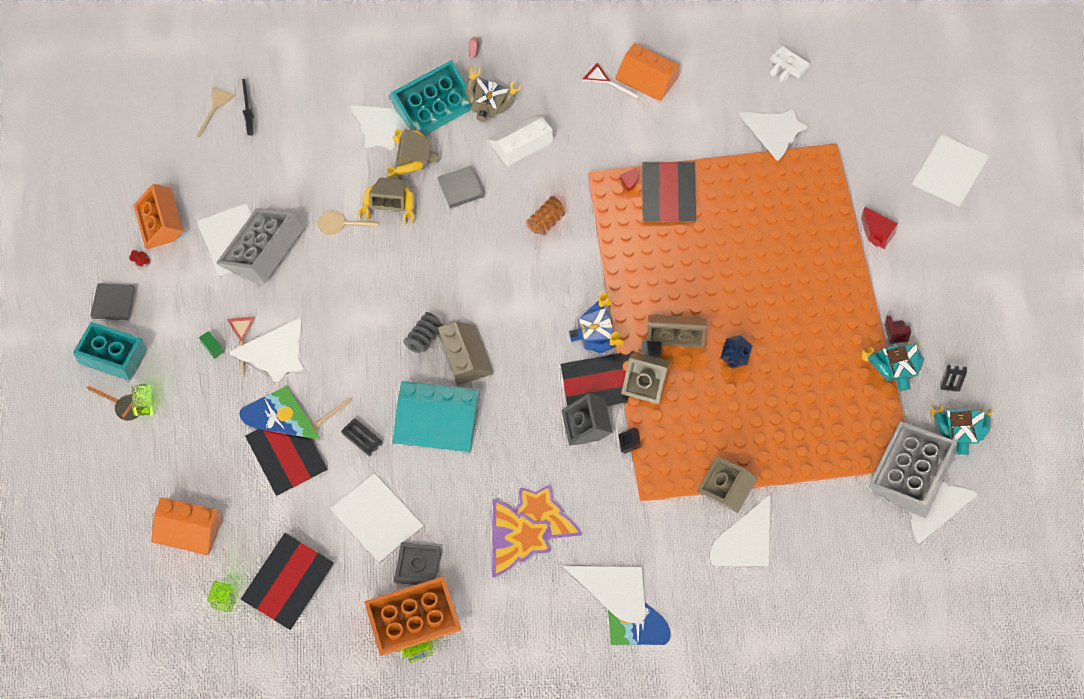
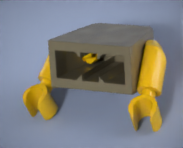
[387,129,439,178]
[358,176,415,224]

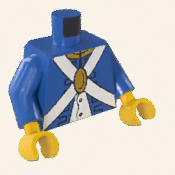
[569,292,623,353]

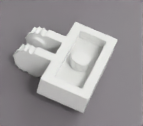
[770,46,810,82]

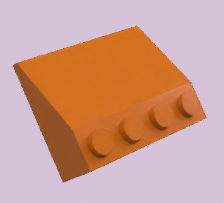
[364,576,461,656]

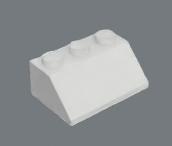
[489,116,553,166]

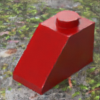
[861,207,898,249]

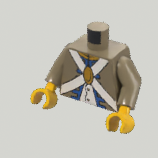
[465,66,521,122]

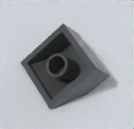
[562,393,613,446]

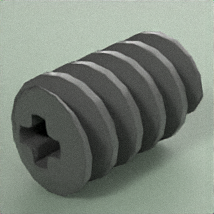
[403,312,443,353]

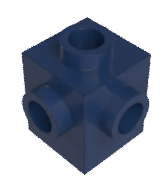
[720,335,753,368]

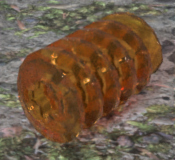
[526,196,565,235]

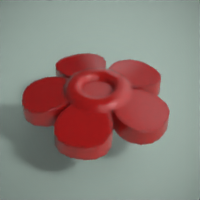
[129,250,150,267]

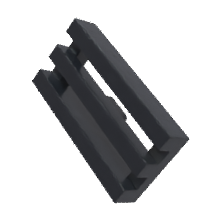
[940,365,967,392]
[341,418,383,457]

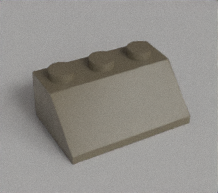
[647,314,707,348]
[438,322,493,386]

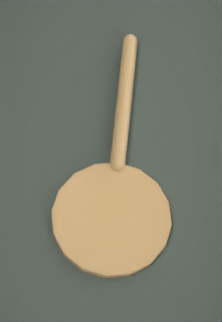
[318,211,379,235]

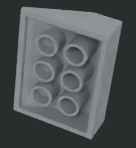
[216,208,304,283]
[869,421,957,518]

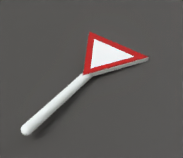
[582,63,638,98]

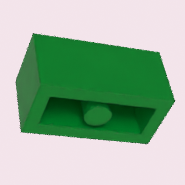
[199,331,224,359]

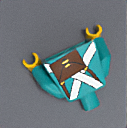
[861,342,924,391]
[930,405,993,455]

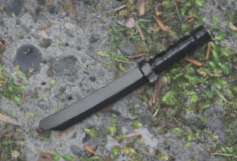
[242,79,254,136]

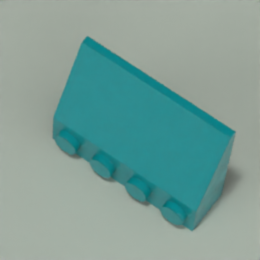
[388,60,471,136]
[393,381,480,452]

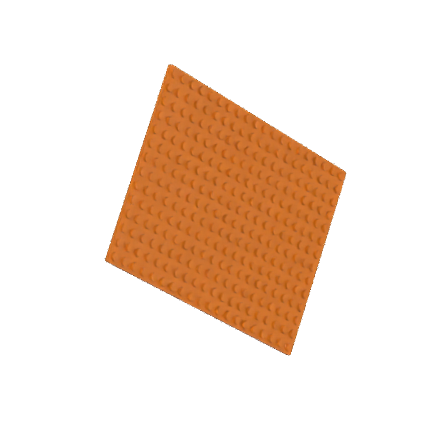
[588,144,905,501]

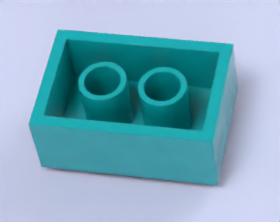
[73,322,147,381]

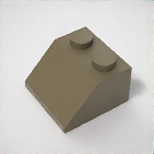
[621,352,671,404]
[697,456,757,513]

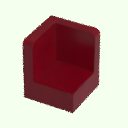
[884,315,911,344]

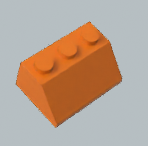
[616,43,679,102]
[133,184,183,249]
[151,497,222,556]

